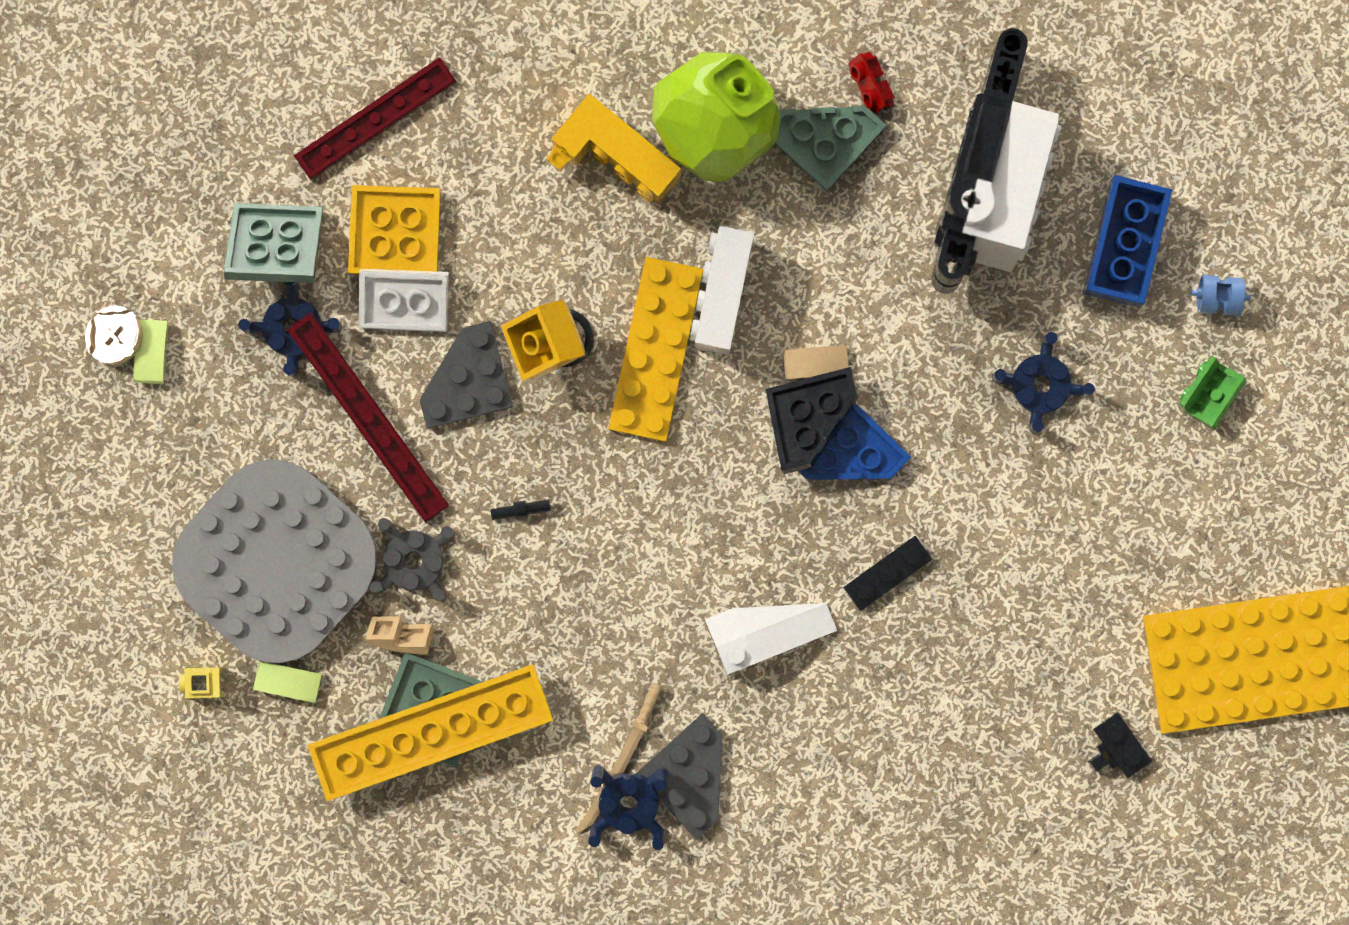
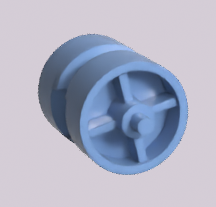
[1191,274,1251,316]

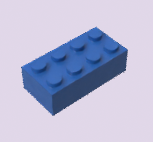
[1082,175,1173,308]

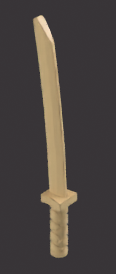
[576,683,663,832]

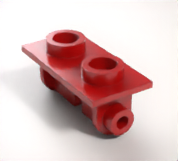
[848,51,895,114]

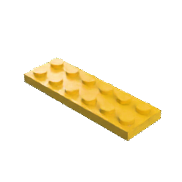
[608,257,703,442]

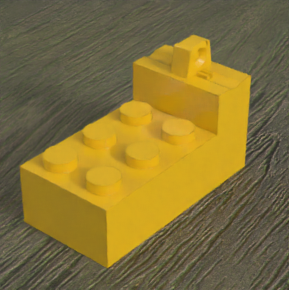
[547,93,681,204]

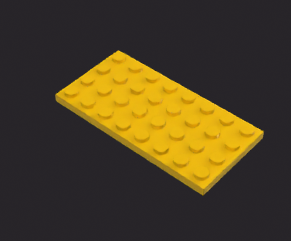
[1143,586,1349,734]

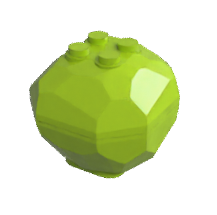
[652,52,781,182]

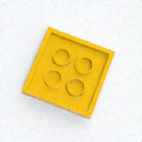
[348,185,441,275]

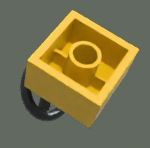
[501,300,594,381]

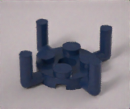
[238,282,343,377]
[992,332,1095,434]
[588,765,668,850]

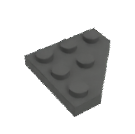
[420,321,513,429]
[636,713,722,840]

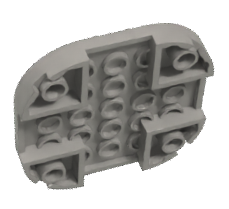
[172,460,377,663]

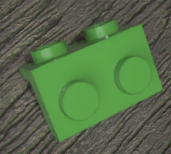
[1179,356,1247,430]

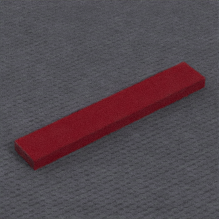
[293,57,457,181]

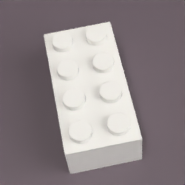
[690,226,754,355]

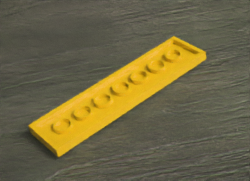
[307,664,554,801]

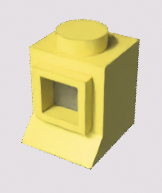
[179,667,224,698]

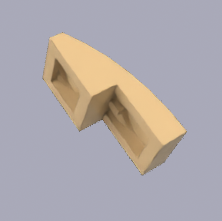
[783,345,848,380]
[365,616,434,655]

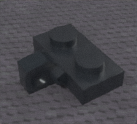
[1088,712,1152,778]

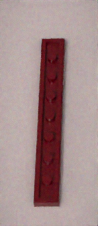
[287,313,450,523]

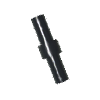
[491,499,551,521]

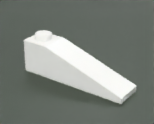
[705,603,837,675]

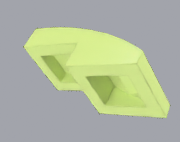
[133,319,169,384]
[253,661,322,703]

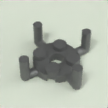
[370,518,455,602]

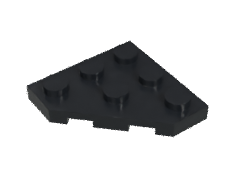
[765,367,859,474]

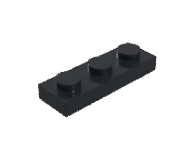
[843,536,933,611]

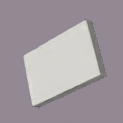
[359,269,449,332]

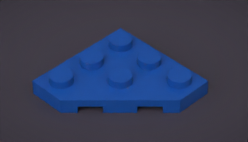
[798,403,911,480]

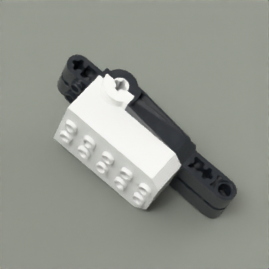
[931,28,1061,294]

